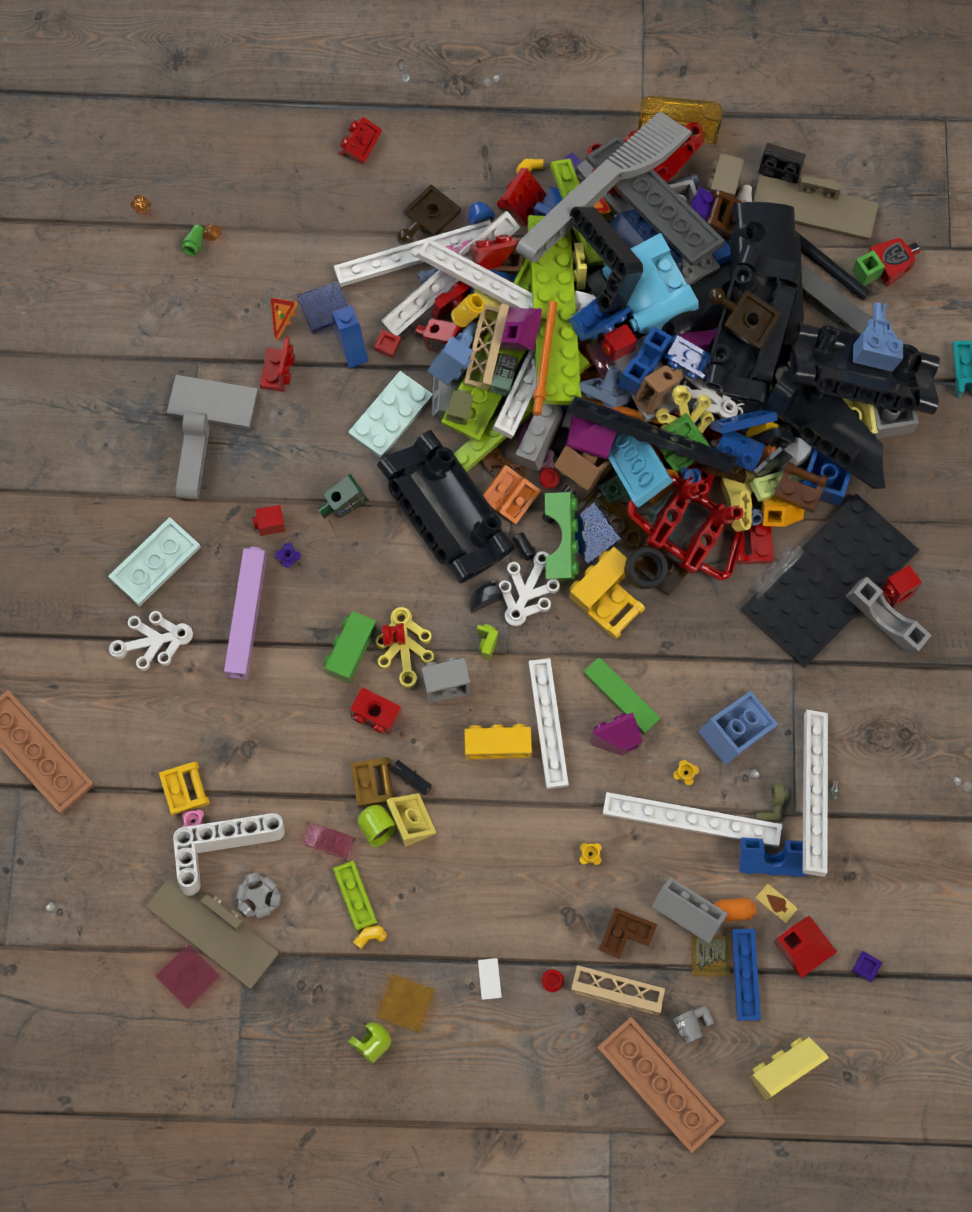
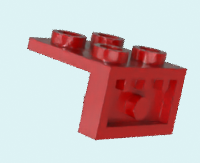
[260,337,295,392]

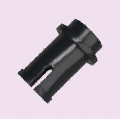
[512,532,536,561]

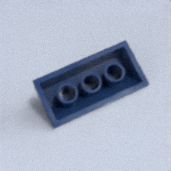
[609,209,683,271]

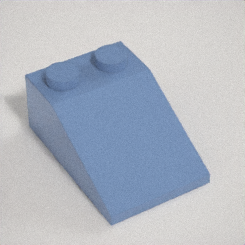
[698,691,779,765]

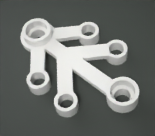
[670,360,738,419]
[499,551,560,626]
[109,611,193,671]

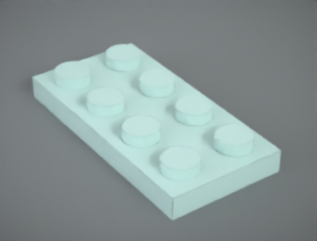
[348,371,433,459]
[108,517,201,607]

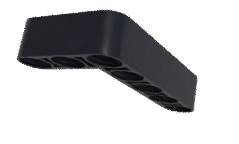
[570,206,643,313]

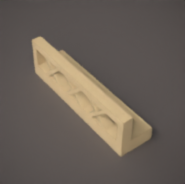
[464,303,509,390]
[570,965,665,1016]

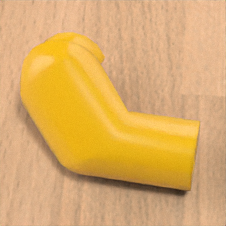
[516,159,544,173]
[353,925,387,949]

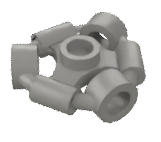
[236,873,282,919]

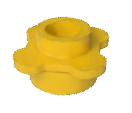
[673,760,699,786]
[579,843,602,865]

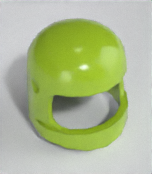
[357,805,397,848]
[348,1022,391,1064]

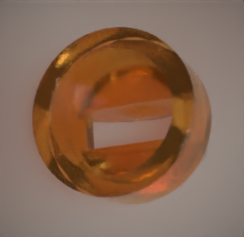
[205,224,222,241]

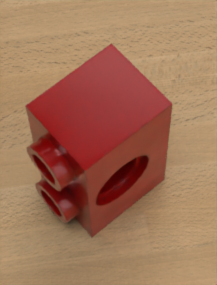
[882,565,922,608]
[350,687,402,734]

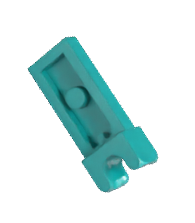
[952,341,972,398]

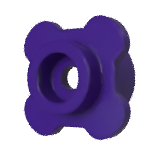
[275,543,301,568]

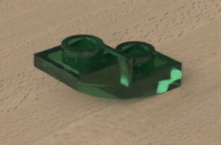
[599,476,630,505]

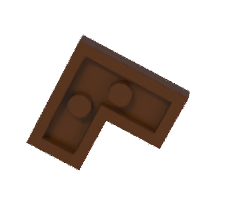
[599,908,657,959]

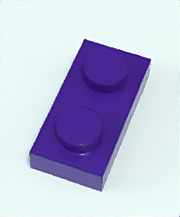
[689,187,714,221]

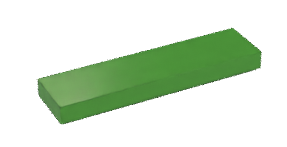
[584,657,661,735]

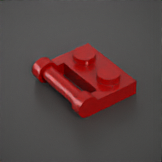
[736,523,774,564]

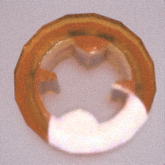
[130,195,151,214]

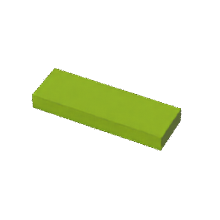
[333,860,377,932]

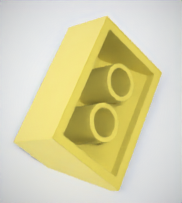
[750,1037,829,1101]

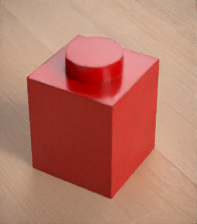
[602,324,638,361]
[252,505,286,536]

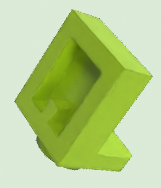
[476,624,498,661]

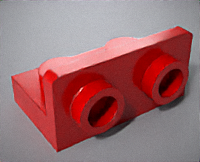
[338,117,383,164]

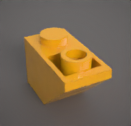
[761,497,804,527]

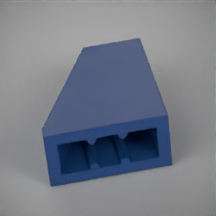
[332,305,369,369]

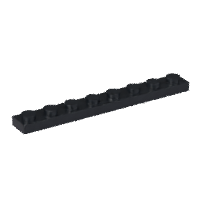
[568,396,737,474]

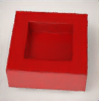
[374,330,401,358]

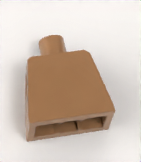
[634,366,683,415]

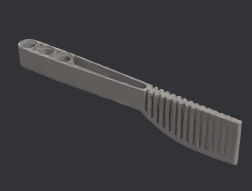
[516,111,692,263]

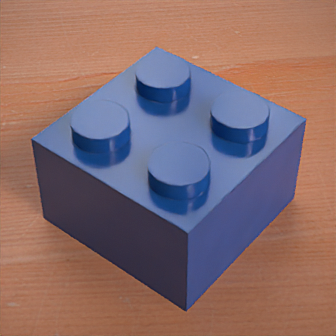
[802,448,851,506]

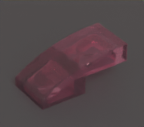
[303,823,355,859]

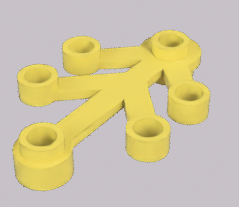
[656,385,714,433]
[375,607,434,689]

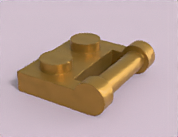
[350,757,396,808]

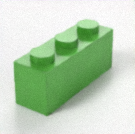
[323,611,377,684]

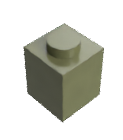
[446,390,474,425]

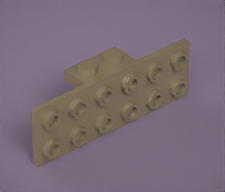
[753,174,879,240]
[146,872,279,989]

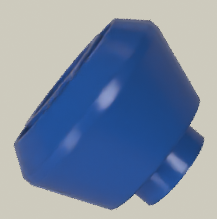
[468,202,495,225]

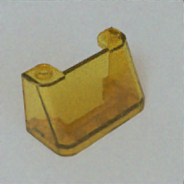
[637,96,722,145]

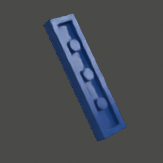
[731,929,761,1022]

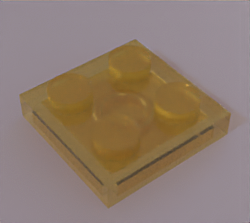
[376,974,435,1034]

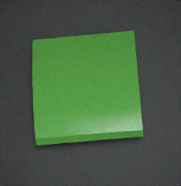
[660,413,711,473]

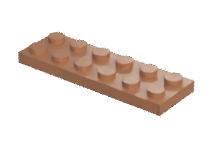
[0,690,94,814]
[597,1017,726,1154]

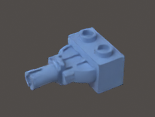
[853,303,903,371]
[427,321,477,385]

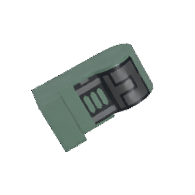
[489,353,518,397]

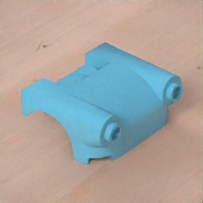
[602,233,698,335]

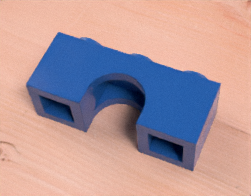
[619,326,672,396]
[738,837,807,877]

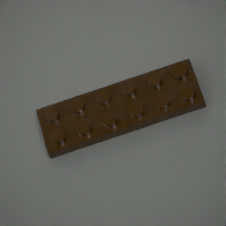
[575,484,689,596]

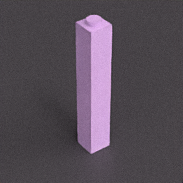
[224,547,267,680]

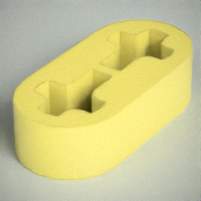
[731,491,752,532]

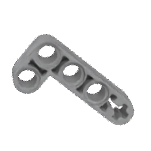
[176,412,209,500]

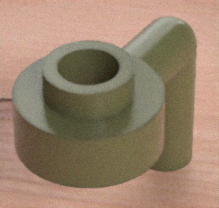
[755,783,788,821]

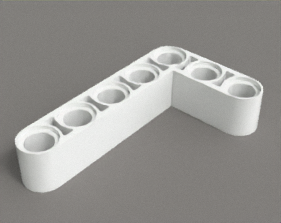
[173,813,285,896]

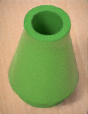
[181,225,205,256]

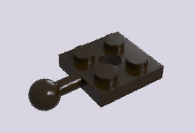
[397,184,461,245]
[708,288,781,350]

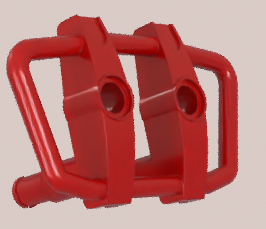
[627,474,744,580]

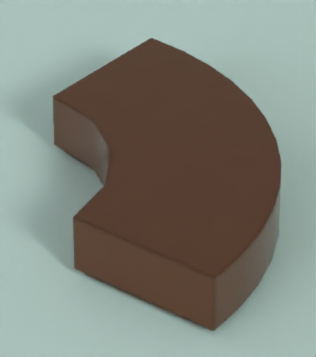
[481,448,526,479]

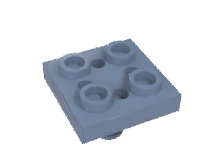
[579,366,633,408]

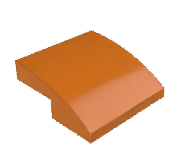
[482,465,541,525]

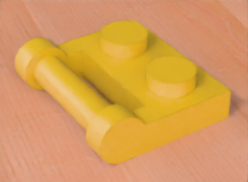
[588,584,646,639]
[159,762,210,816]

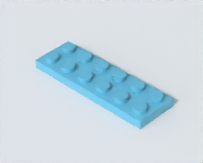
[608,404,673,508]

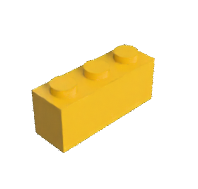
[569,547,627,614]
[465,724,532,760]

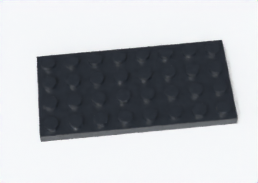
[740,494,920,668]

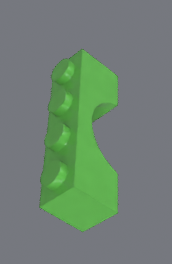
[545,492,579,581]

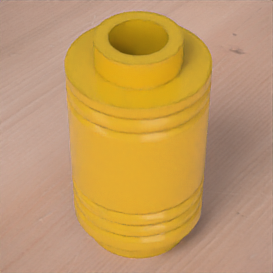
[451,294,485,327]

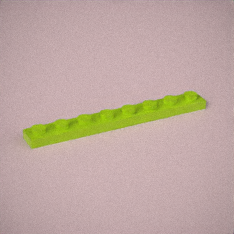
[454,351,591,472]

